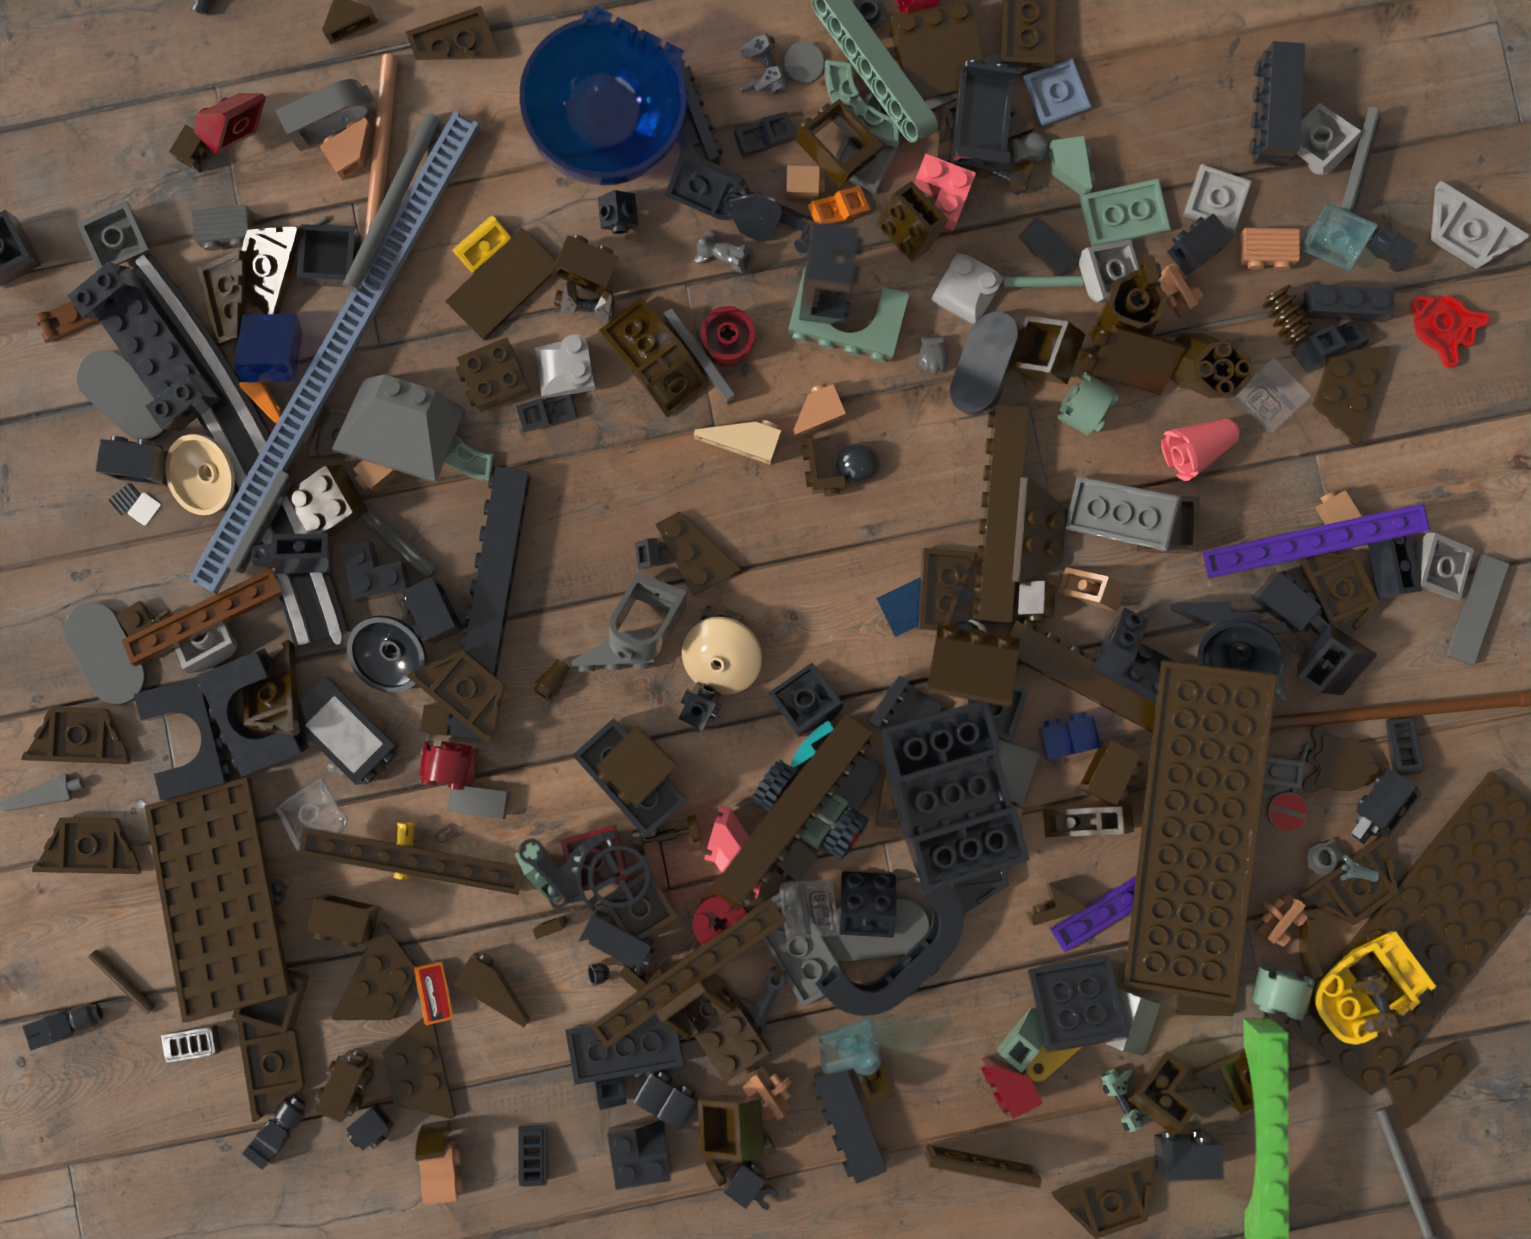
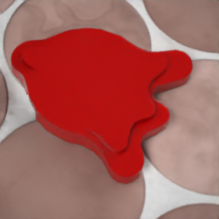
[1410,296,1490,369]

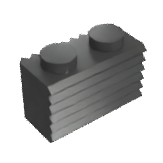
[191,204,253,251]

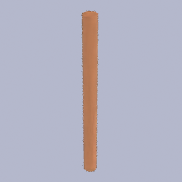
[364,54,398,239]

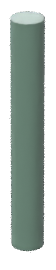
[1002,276,1084,288]

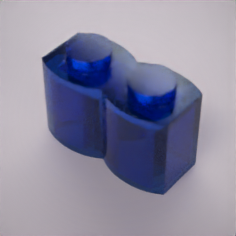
[1038,712,1102,760]

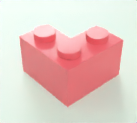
[915,154,976,231]

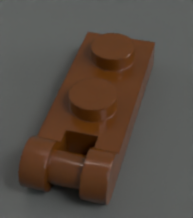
[34,302,100,343]

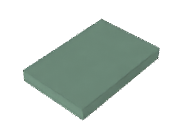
[1080,178,1171,247]

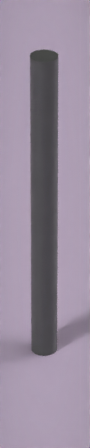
[342,113,440,292]

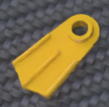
[1025,1043,1081,1081]

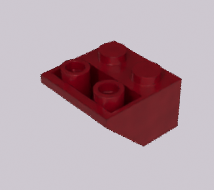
[981,1056,1043,1119]

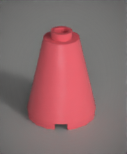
[1161,418,1240,481]

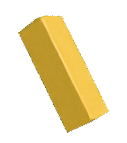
[452,216,512,273]

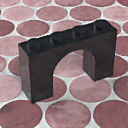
[197,648,309,777]
[134,677,233,800]

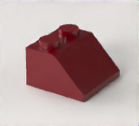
[193,93,266,154]

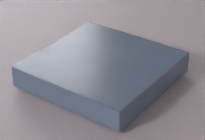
[1022,58,1092,128]

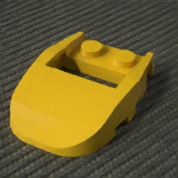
[1315,931,1436,1044]

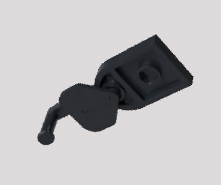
[665,149,814,253]

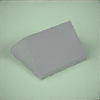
[1105,988,1161,1056]

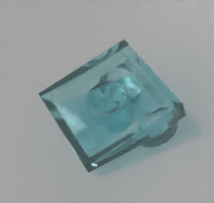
[1301,202,1377,271]
[818,1019,881,1075]

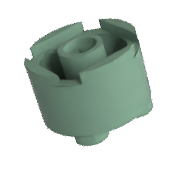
[1057,372,1119,435]
[1251,965,1315,1020]

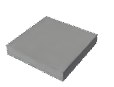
[1183,164,1252,233]

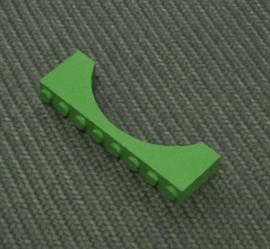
[1243,1018,1289,1239]

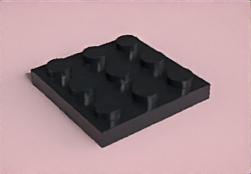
[1028,956,1129,1053]

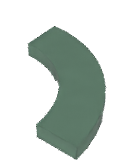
[825,60,900,147]
[445,435,494,482]

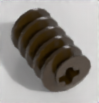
[1262,284,1316,346]

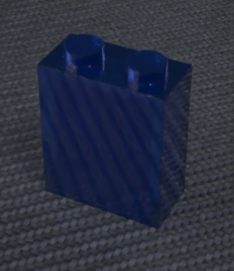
[234,314,303,383]

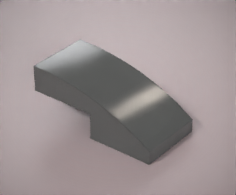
[447,786,509,819]

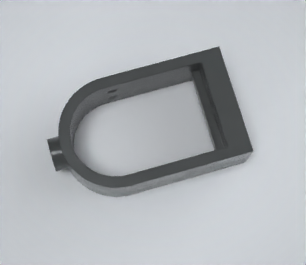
[275,79,374,151]
[609,573,687,663]

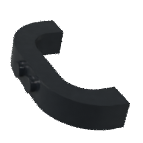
[815,884,964,1016]

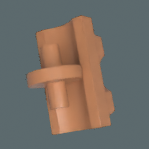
[1159,263,1203,317]
[1255,893,1308,946]
[743,1065,792,1121]

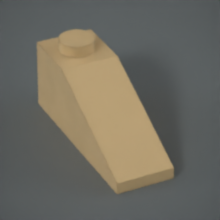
[694,420,781,465]

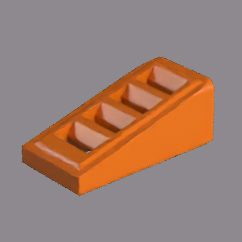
[239,374,283,424]

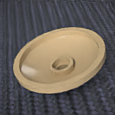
[165,434,235,515]
[682,617,763,695]

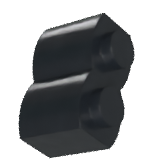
[633,1070,698,1131]

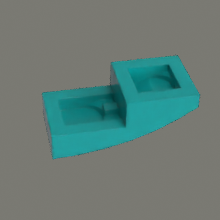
[790,721,833,770]

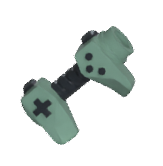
[1100,1069,1150,1132]

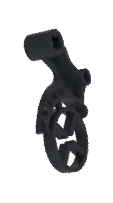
[519,831,650,912]

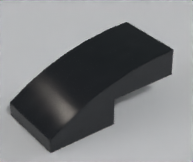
[733,111,796,157]
[1018,217,1078,276]
[1308,319,1369,358]
[516,394,579,432]

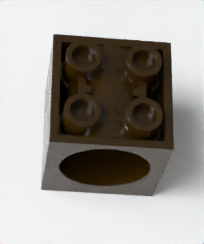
[596,726,679,807]

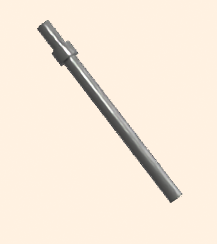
[1376,1107,1439,1239]

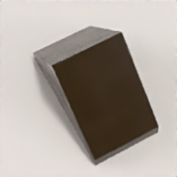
[322,0,378,44]

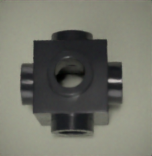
[598,190,638,234]
[678,682,722,731]

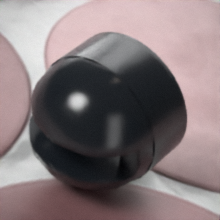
[588,963,610,986]

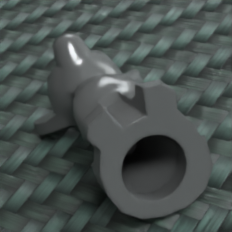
[694,230,754,274]

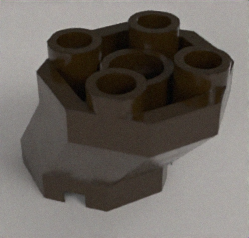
[1090,270,1168,352]
[1170,333,1252,398]

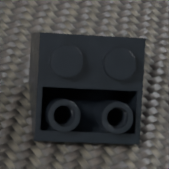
[1297,624,1377,696]

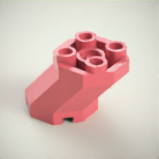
[704,805,761,898]

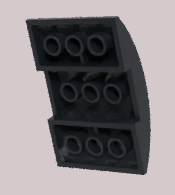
[881,701,1030,892]

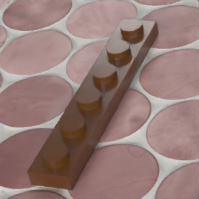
[122,568,285,667]

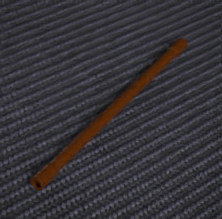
[1270,690,1531,731]

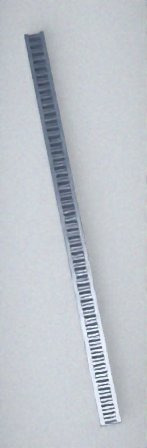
[188,111,480,594]

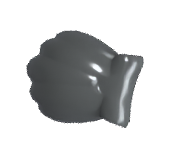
[1010,132,1049,163]
[918,336,949,374]
[1306,838,1345,876]

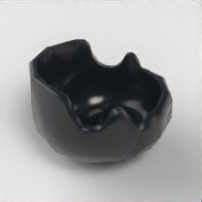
[837,443,880,485]

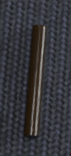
[88,949,155,1014]

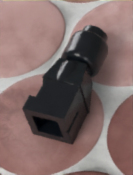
[1344,214,1418,272]
[22,1003,103,1051]
[242,1095,307,1170]

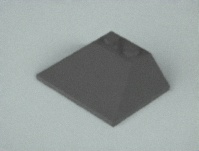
[332,374,465,483]

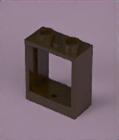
[796,99,884,188]

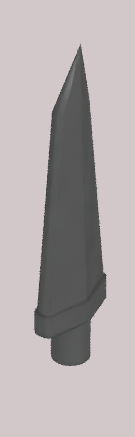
[0,774,84,811]

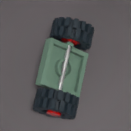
[752,759,869,860]

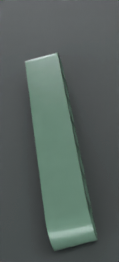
[812,0,938,142]

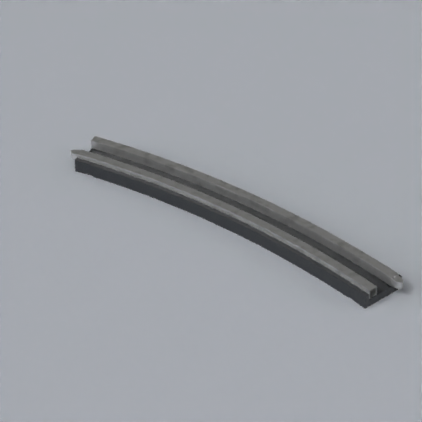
[132,253,350,648]

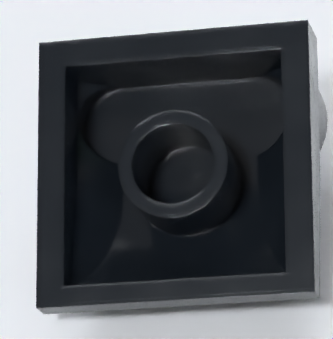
[768,663,844,738]

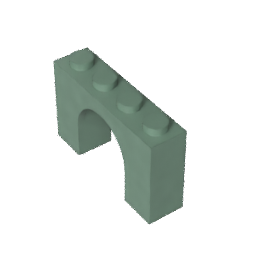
[788,267,909,363]

